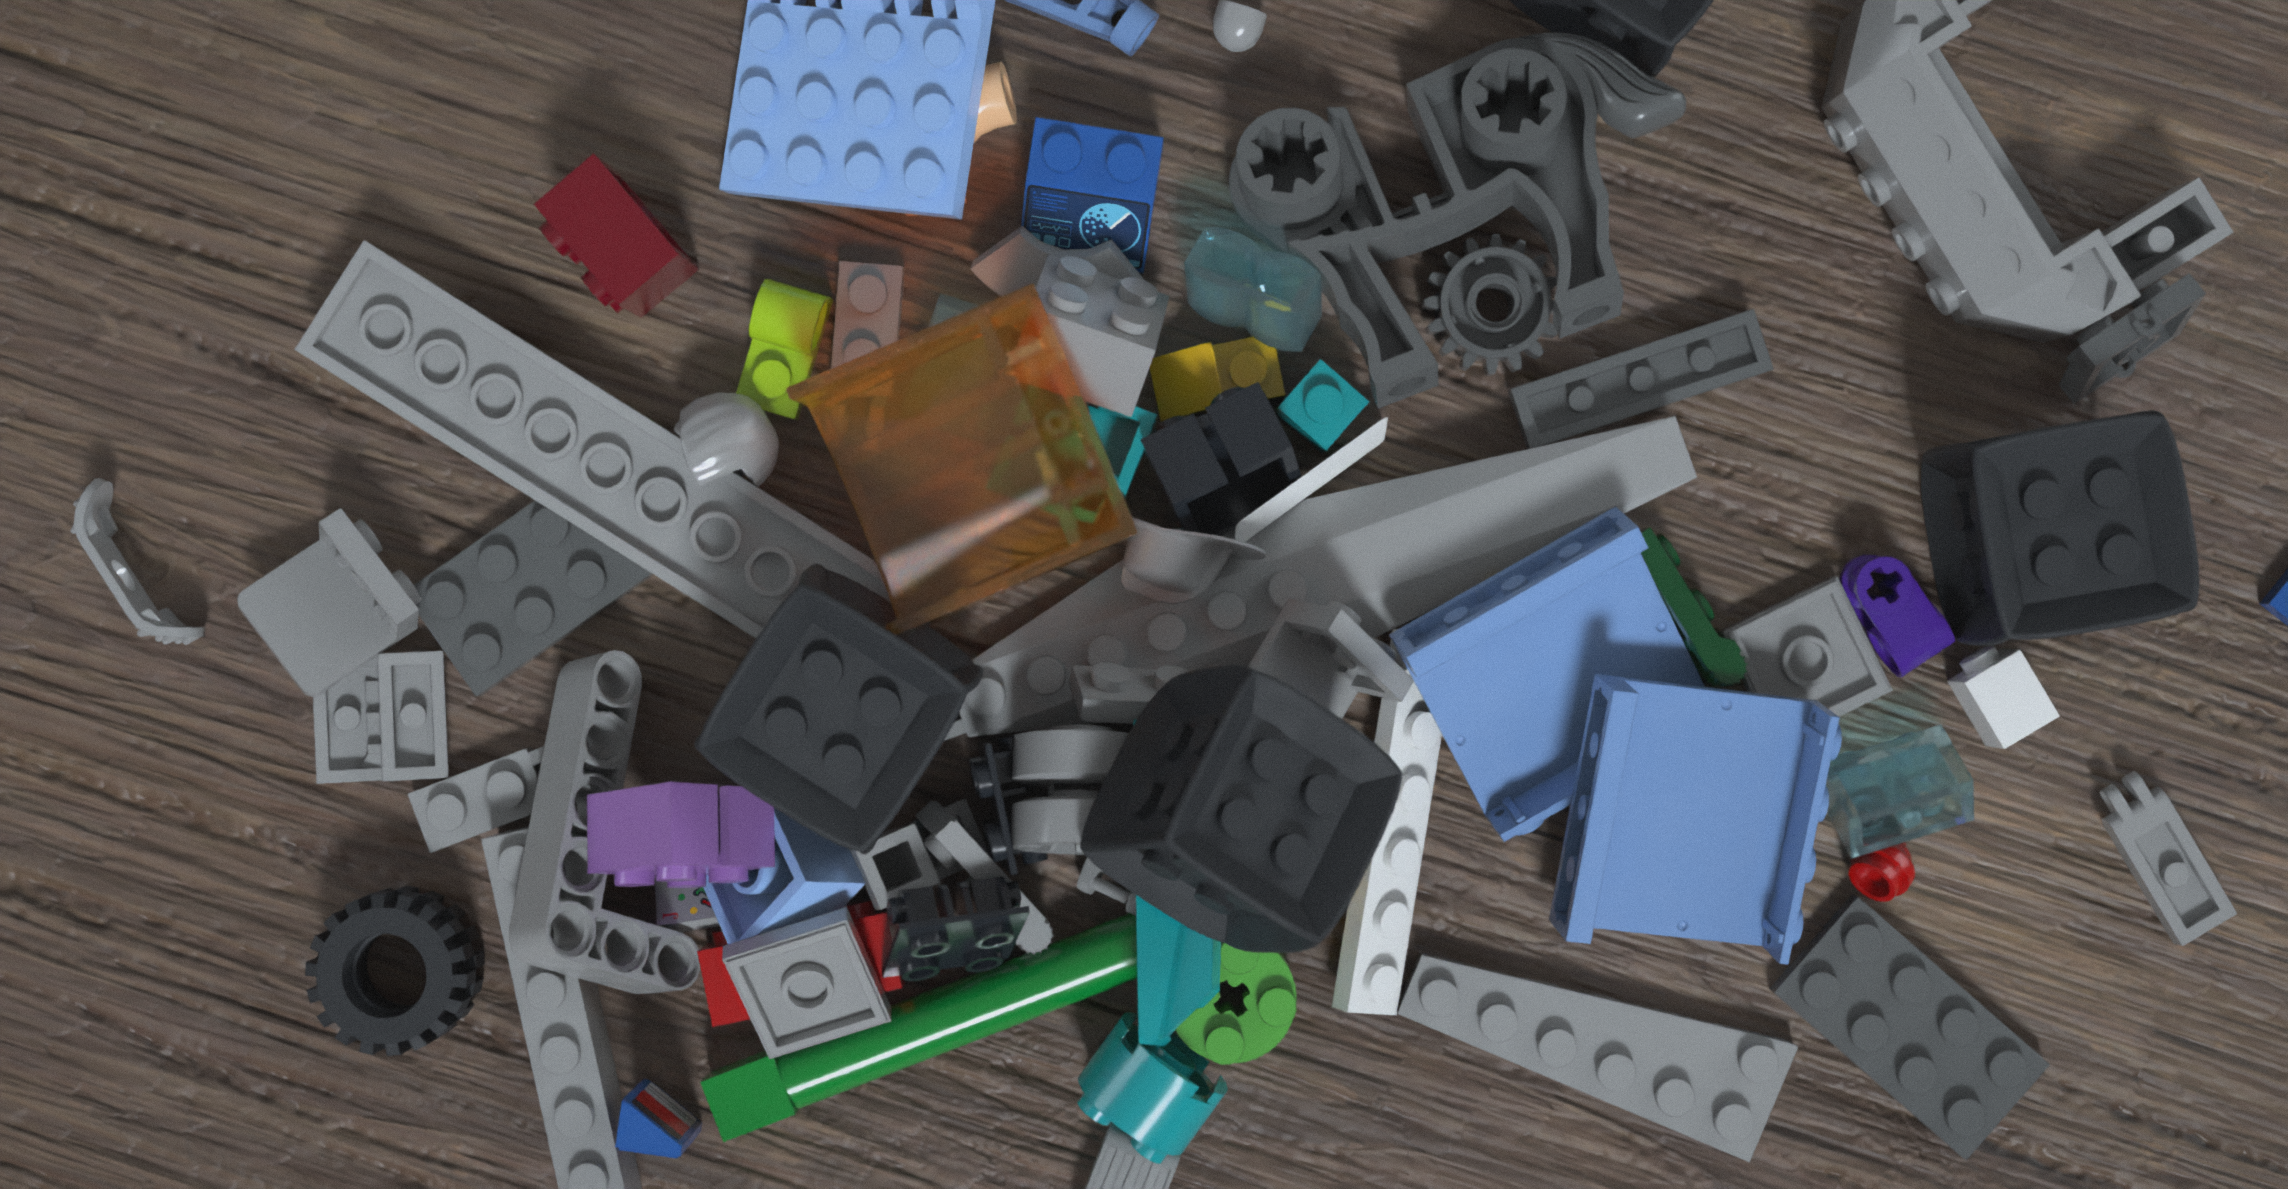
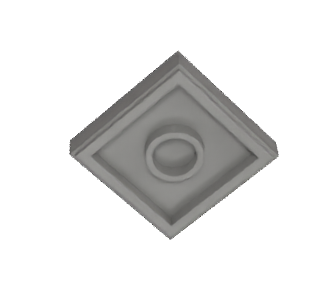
[1718,576,1893,717]
[722,907,892,1059]

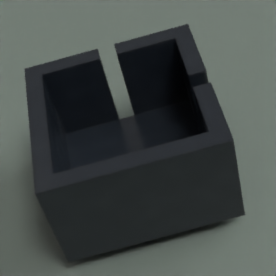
[1141,382,1302,536]

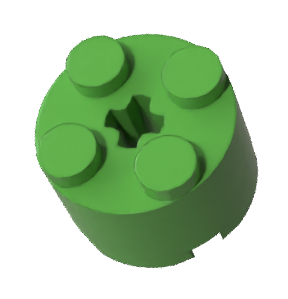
[1175,942,1297,1065]

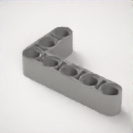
[509,650,701,994]

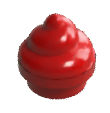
[1849,837,1915,902]

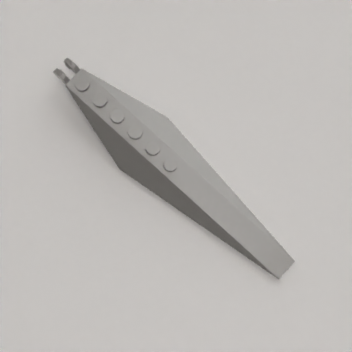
[944,416,1697,741]

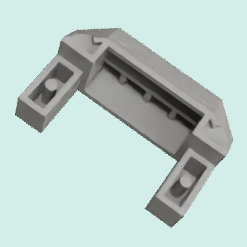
[1821,0,2234,343]

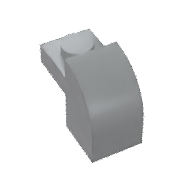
[850,798,989,910]

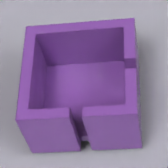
[587,782,775,888]

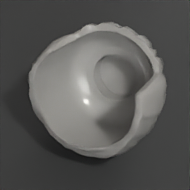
[674,392,779,487]

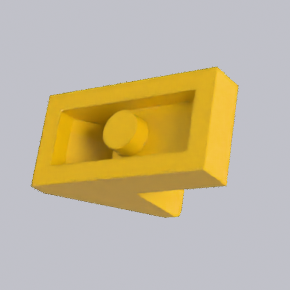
[1150,333,1286,422]

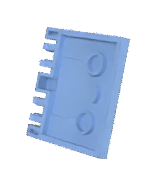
[719,0,995,220]

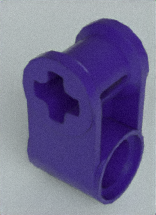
[1839,555,1955,678]

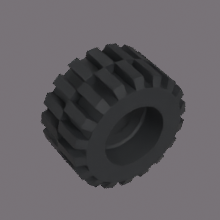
[305,886,485,1056]

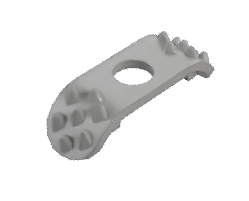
[70,478,206,645]

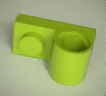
[736,279,833,421]

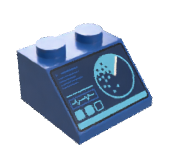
[1021,117,1164,274]

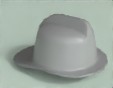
[1117,515,1267,605]

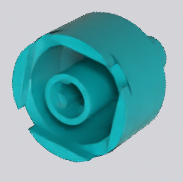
[1077,1012,1228,1164]

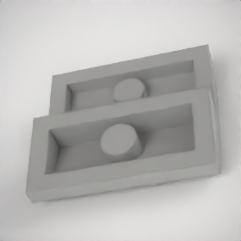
[313,651,449,784]

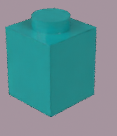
[1275,359,1369,454]

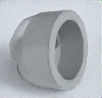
[1213,0,1267,52]

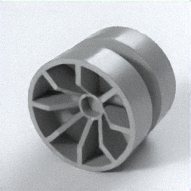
[1011,724,1129,855]

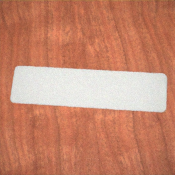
[1235,417,1388,542]

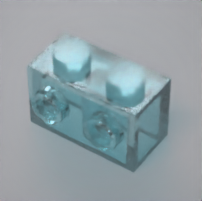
[1826,724,1974,859]

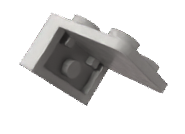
[237,508,421,697]
[1248,598,1414,719]

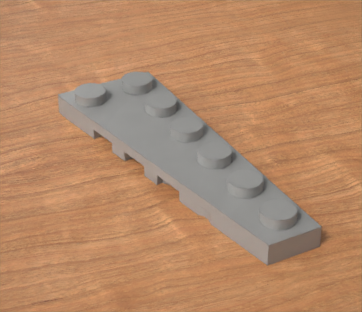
[1397,952,1798,1162]

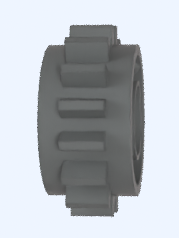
[1421,234,1557,376]

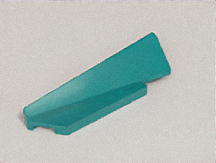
[1133,719,1221,1046]

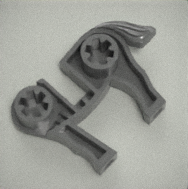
[1229,32,1687,409]

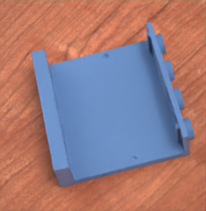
[1389,506,1705,842]
[1549,674,1842,965]

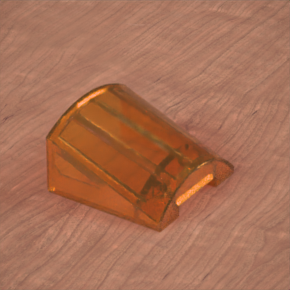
[786,283,1139,637]

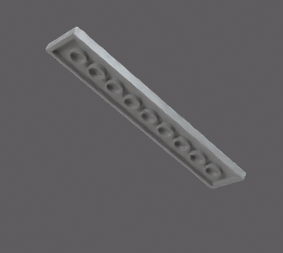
[294,240,914,638]

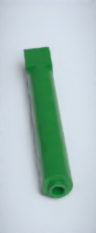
[700,913,1137,1142]

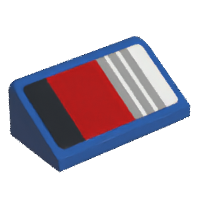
[615,1078,702,1158]

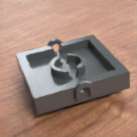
[2058,273,2206,404]

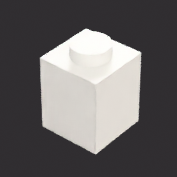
[1947,645,2060,749]

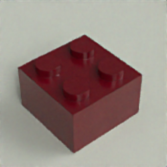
[533,153,699,318]

